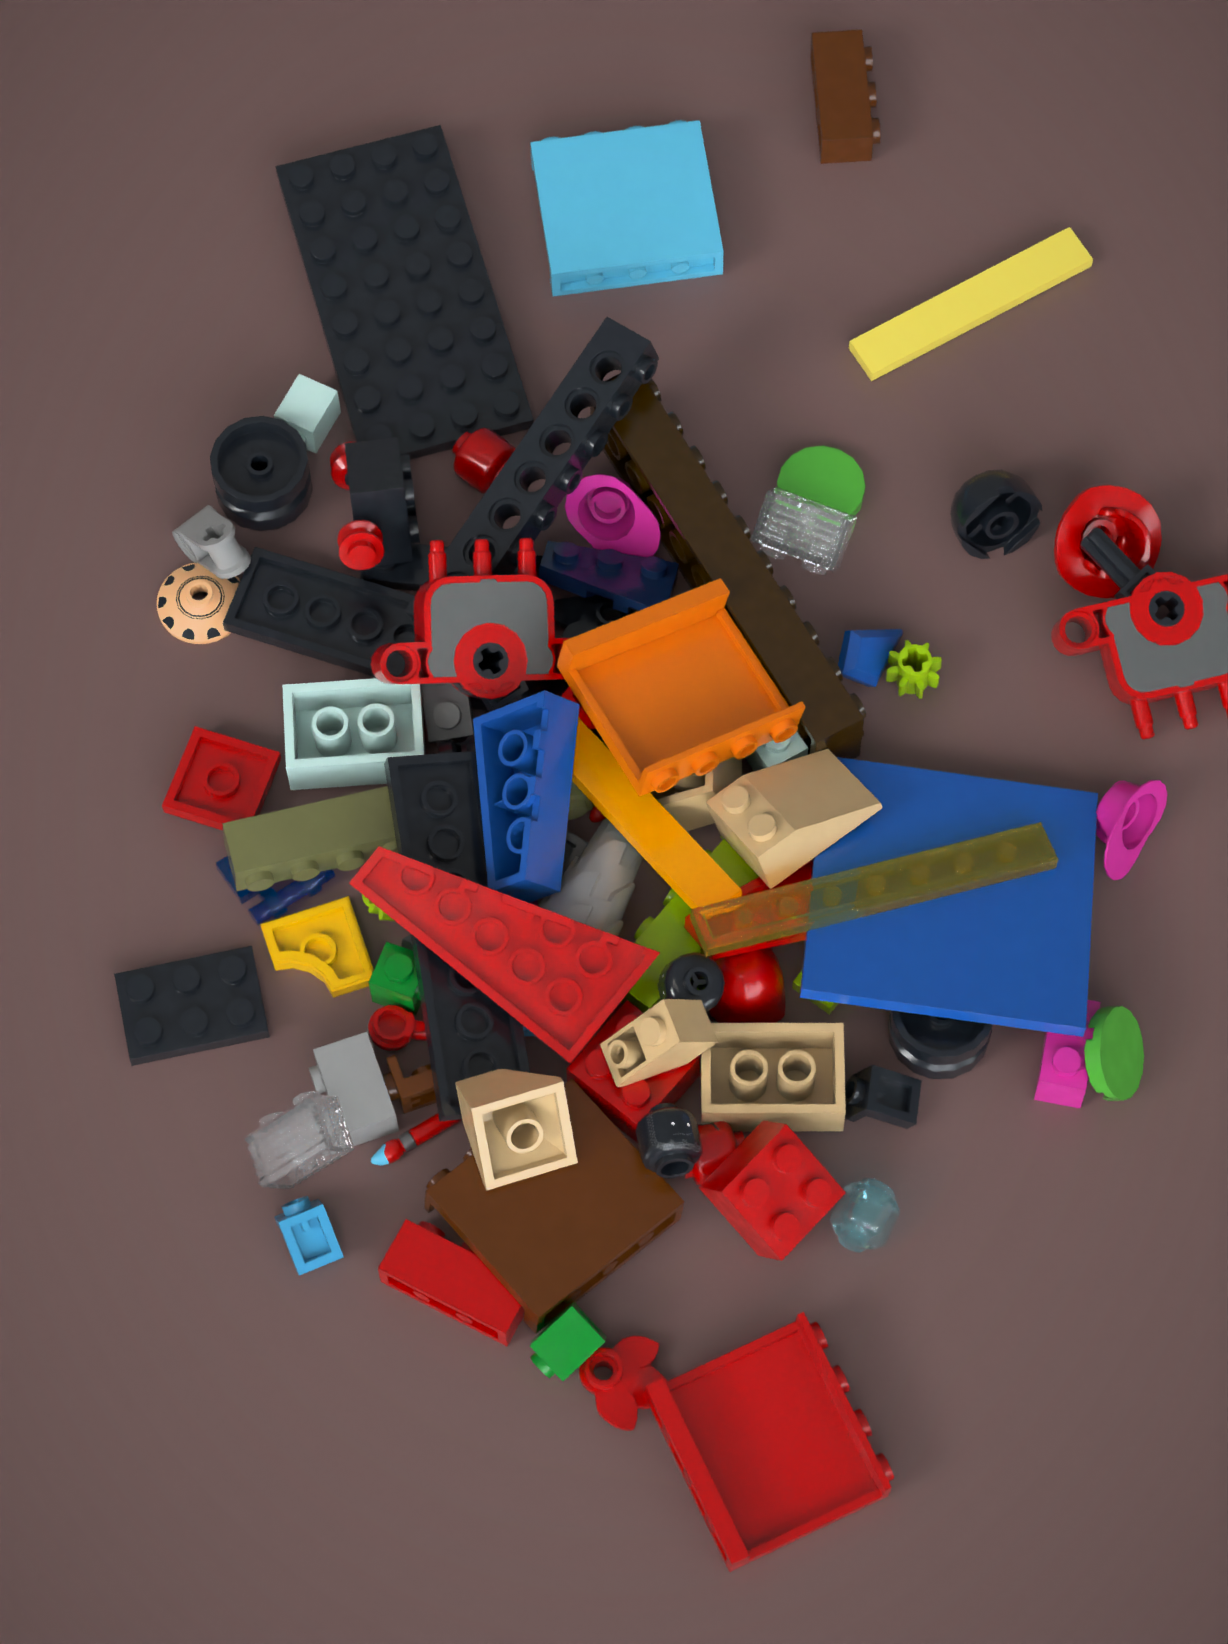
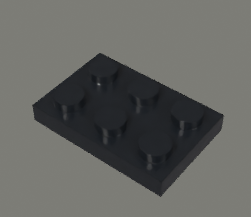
[114,946,270,1066]

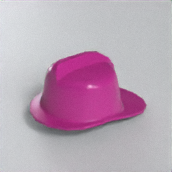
[565,474,661,557]
[1096,780,1167,880]

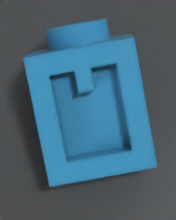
[274,1196,344,1276]

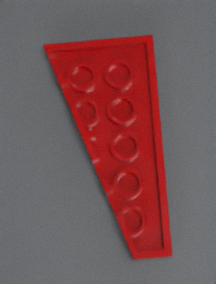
[349,846,660,1064]

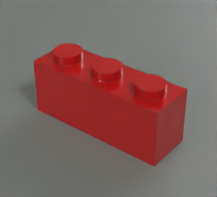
[378,1219,525,1346]

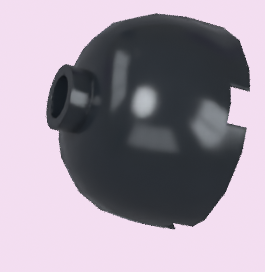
[950,470,1042,559]

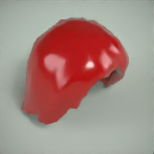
[709,948,786,1023]

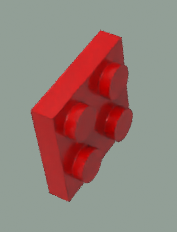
[162,726,282,831]

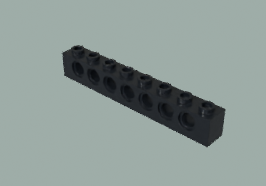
[404,317,659,622]

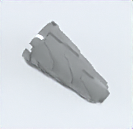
[538,818,643,936]

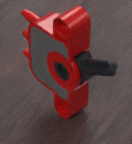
[1051,528,1228,740]
[371,538,570,711]

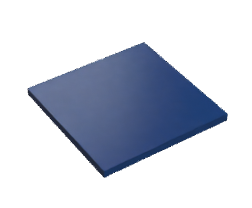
[800,757,1098,1037]

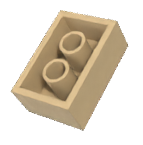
[701,1023,846,1131]

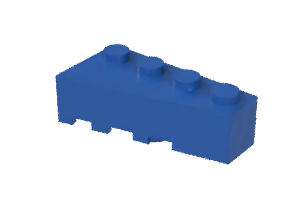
[473,691,580,903]

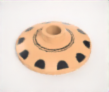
[157,562,240,644]

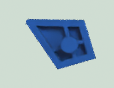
[838,629,903,687]

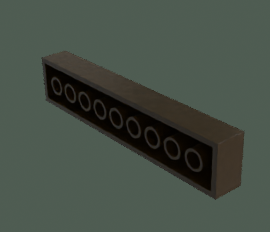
[590,374,866,759]

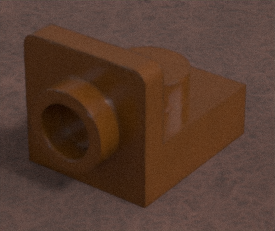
[382,1055,437,1114]

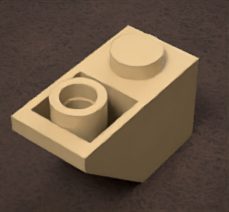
[600,999,718,1087]

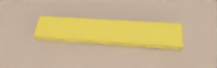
[849,227,1093,381]

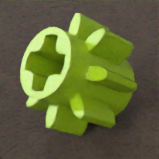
[886,640,942,699]

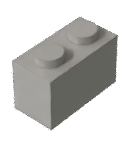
[309,1032,399,1149]

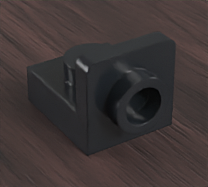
[845,1065,922,1129]

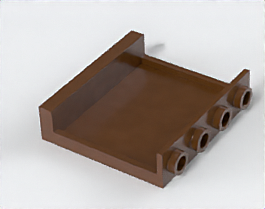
[424,1078,685,1334]

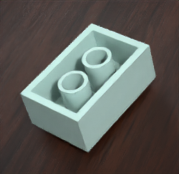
[282,678,426,790]

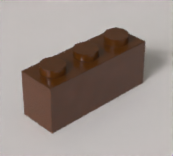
[810,29,880,164]

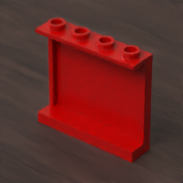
[644,1312,894,1572]

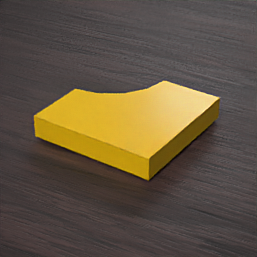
[260,896,374,998]

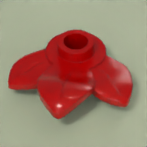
[579,1336,667,1431]

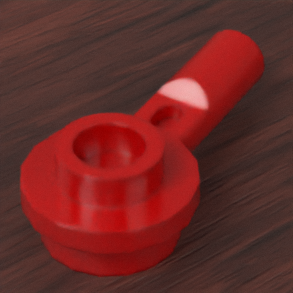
[368,1005,427,1051]

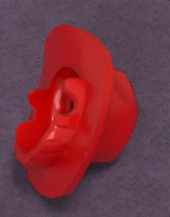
[1054,484,1162,599]

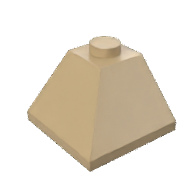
[455,1069,578,1190]

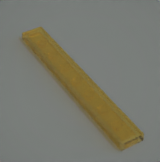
[690,822,1058,957]

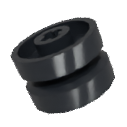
[210,416,313,531]
[888,1010,993,1079]

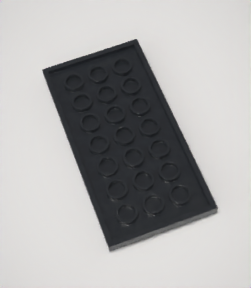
[275,125,534,460]

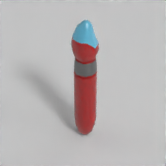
[371,1113,462,1166]

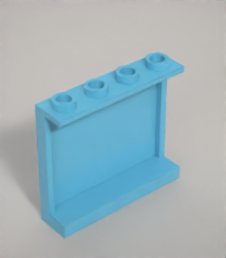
[530,120,724,297]

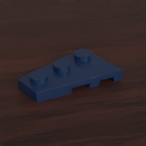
[539,541,679,614]

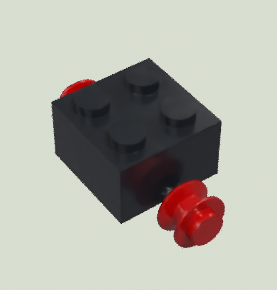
[330,437,420,570]

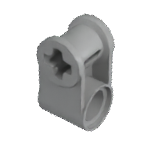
[172,505,251,579]

